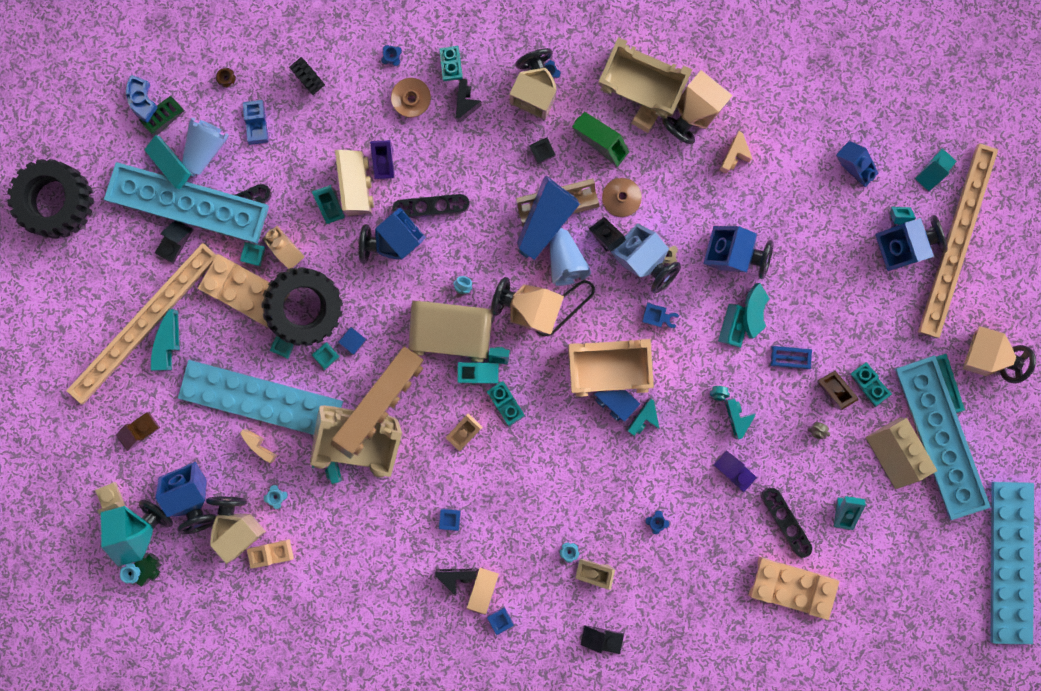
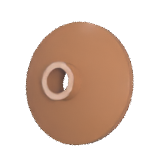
[391,78,431,118]
[602,178,642,217]

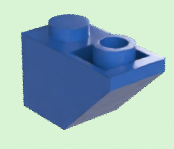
[836,141,879,187]
[593,390,640,422]

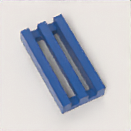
[770,346,812,369]

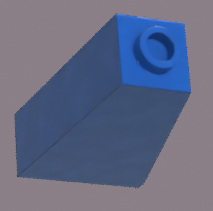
[517,175,580,260]

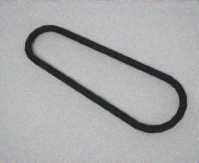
[536,280,595,336]

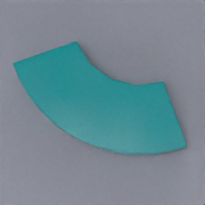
[743,283,770,339]

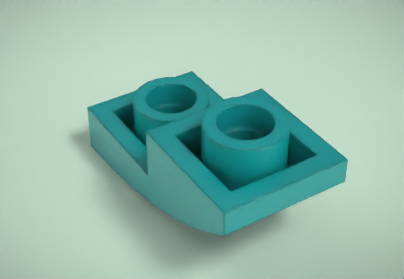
[439,46,463,82]
[850,362,892,408]
[486,381,526,427]

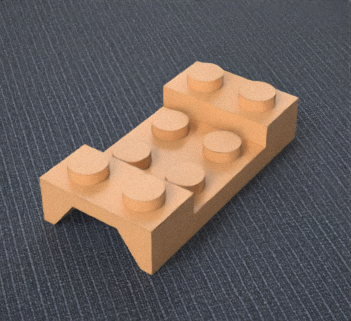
[198,254,290,328]
[748,556,840,620]

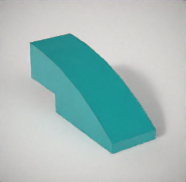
[151,309,180,371]

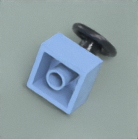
[611,223,681,293]

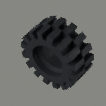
[289,57,325,95]

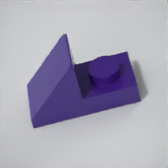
[370,140,395,179]
[714,450,757,492]

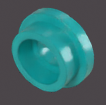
[709,386,730,401]

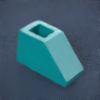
[458,362,499,383]

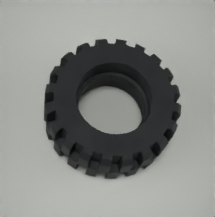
[7,159,94,239]
[262,267,343,346]

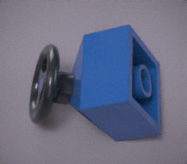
[358,207,426,264]
[875,215,948,271]
[703,226,774,279]
[155,461,217,535]

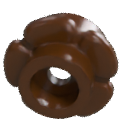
[216,68,236,88]

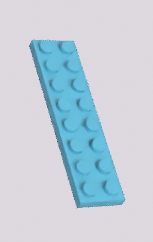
[104,162,269,244]
[895,355,991,520]
[178,360,344,435]
[990,482,1034,644]

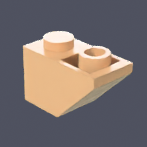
[262,226,305,269]

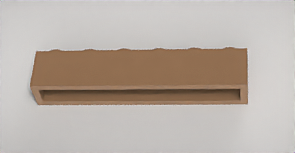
[331,346,424,459]

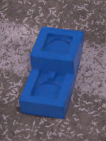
[243,100,269,145]

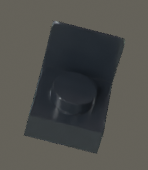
[456,79,482,122]
[589,217,626,252]
[155,221,194,264]
[435,568,477,596]
[580,625,624,654]

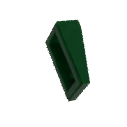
[139,96,185,136]

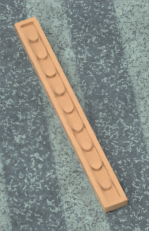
[918,143,998,338]
[67,243,216,404]

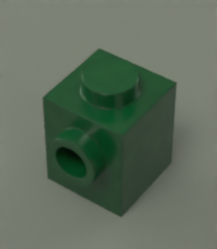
[129,553,162,587]

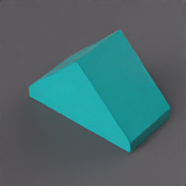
[312,185,345,225]

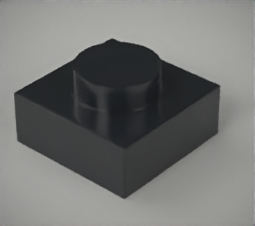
[529,137,556,165]

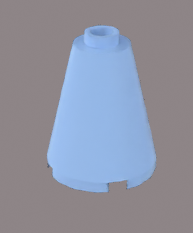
[182,118,229,176]
[549,228,591,286]

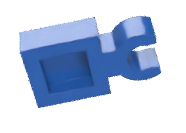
[642,303,679,328]

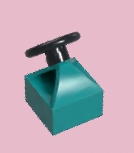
[100,500,173,567]

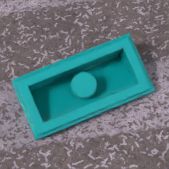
[718,304,746,348]

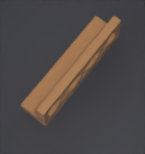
[516,178,599,227]

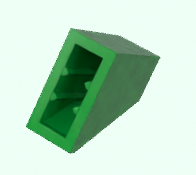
[572,111,630,167]

